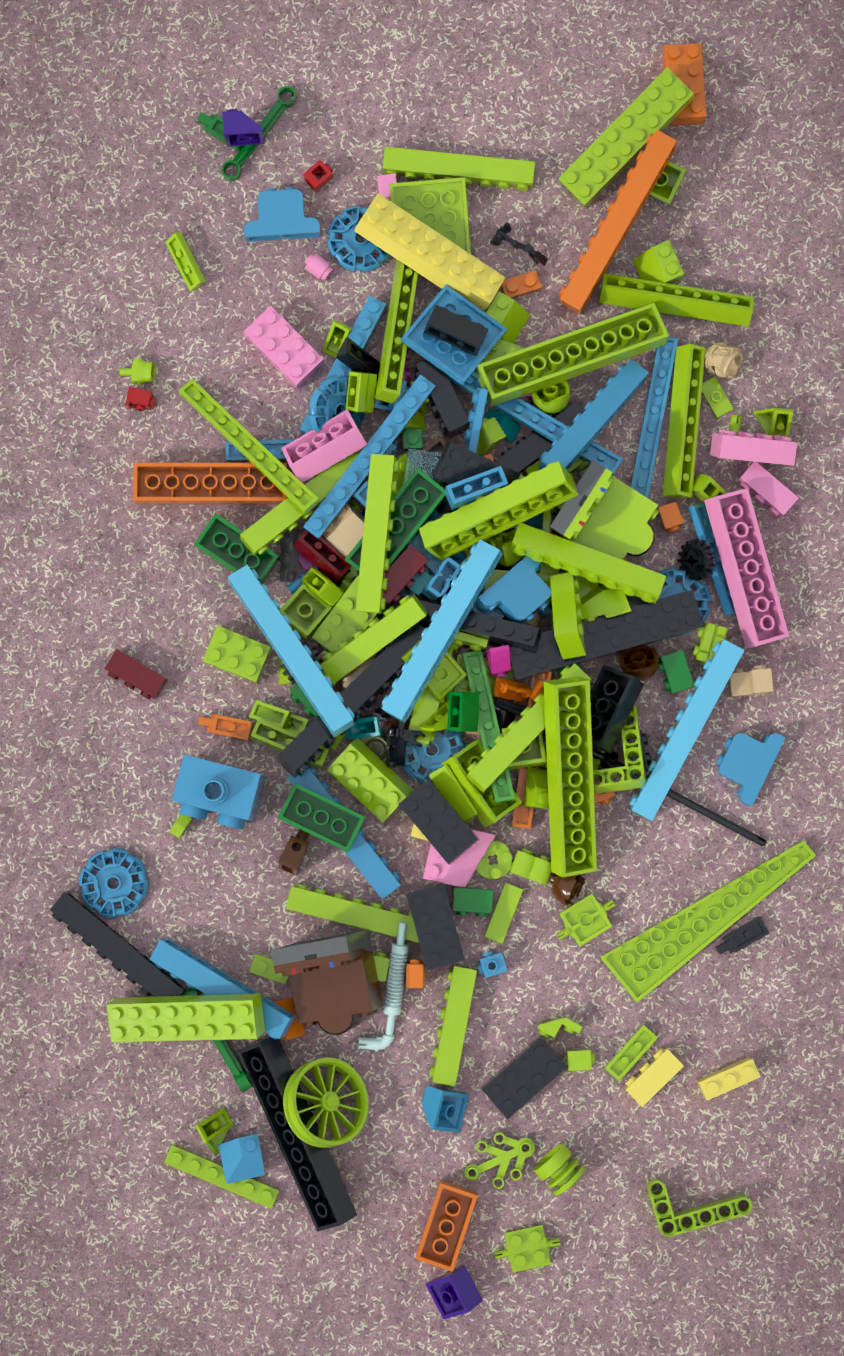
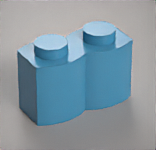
[424,557,461,600]

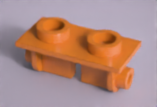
[493,677,533,703]

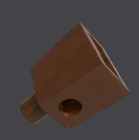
[278,829,309,876]

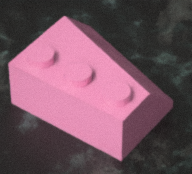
[423,829,496,888]

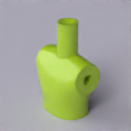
[119,359,156,385]

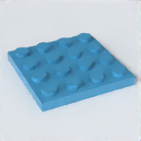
[401,285,507,386]

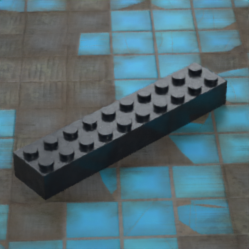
[509,590,704,682]
[278,622,425,778]
[237,1036,357,1232]

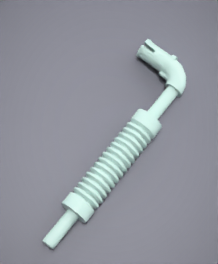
[357,922,409,1052]

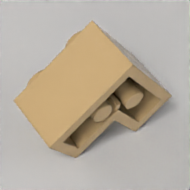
[728,665,773,697]

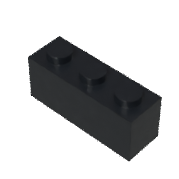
[424,305,489,356]

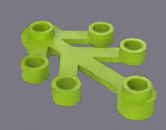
[464,1132,535,1189]

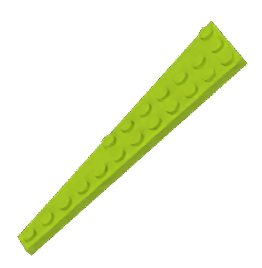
[600,840,816,1003]

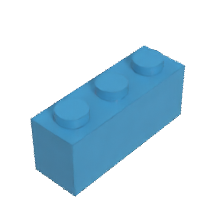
[445,466,508,510]

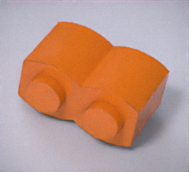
[406,959,426,988]

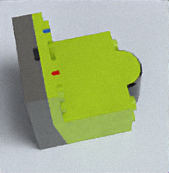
[550,460,659,561]

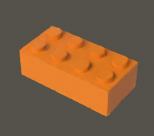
[662,43,706,126]
[415,1179,478,1272]

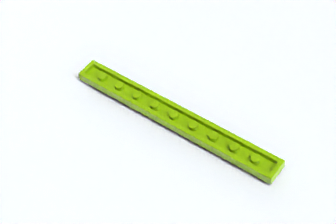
[178,379,320,514]

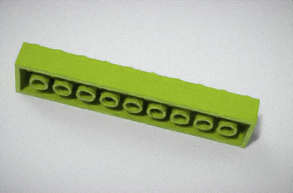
[476,303,669,407]
[543,677,597,877]

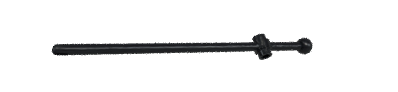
[592,748,766,846]

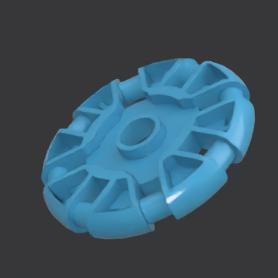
[327,205,390,272]
[308,375,366,441]
[658,568,711,636]
[401,729,466,784]
[79,848,149,918]

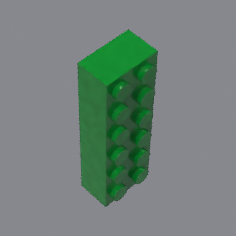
[344,468,446,572]

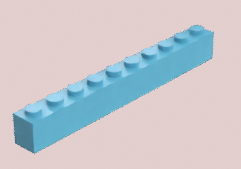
[381,540,503,723]
[228,565,355,737]
[629,639,745,821]

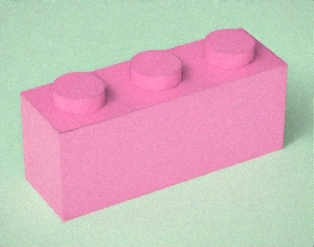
[738,462,798,517]

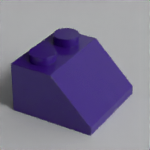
[222,109,265,147]
[426,1265,483,1319]

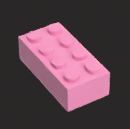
[243,306,325,390]
[281,409,367,483]
[710,429,797,466]

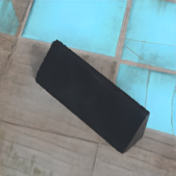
[336,337,380,381]

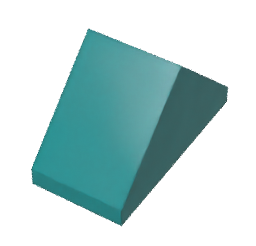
[483,409,522,444]
[346,714,382,739]

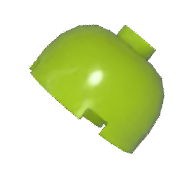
[532,381,570,414]

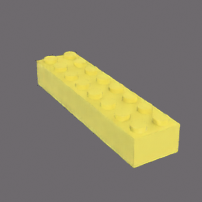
[354,193,506,311]

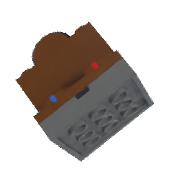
[271,929,383,1035]

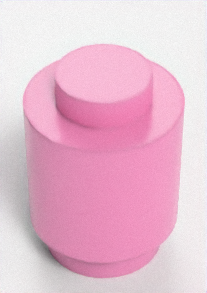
[305,253,333,281]

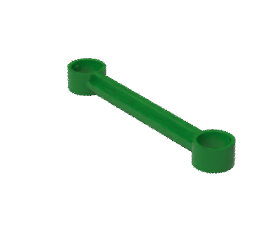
[221,86,297,181]
[184,988,253,1093]

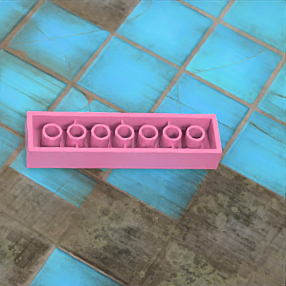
[704,488,789,648]

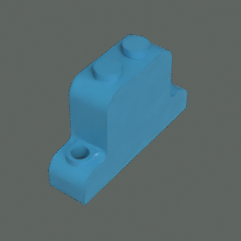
[244,187,321,242]
[475,556,551,624]
[715,733,786,807]

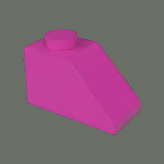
[485,645,511,678]

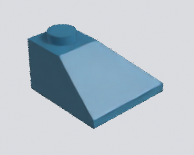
[422,1085,469,1133]
[219,1134,265,1184]

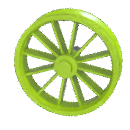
[283,1058,369,1148]

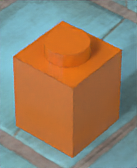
[657,502,684,533]

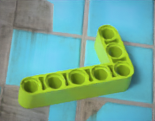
[593,703,646,794]
[647,1178,753,1237]

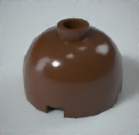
[619,645,659,681]
[550,873,586,907]

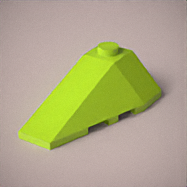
[549,585,631,629]

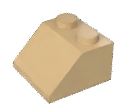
[323,503,365,557]

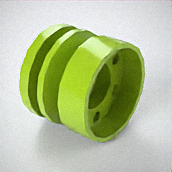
[533,1142,586,1196]

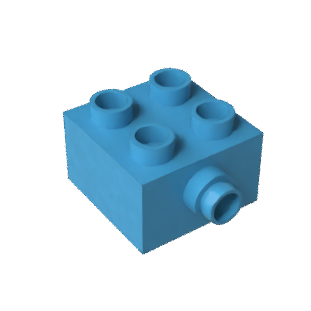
[172,755,267,830]

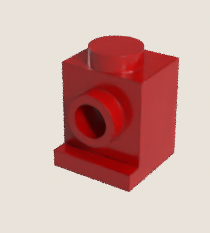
[303,160,333,193]
[125,387,156,411]

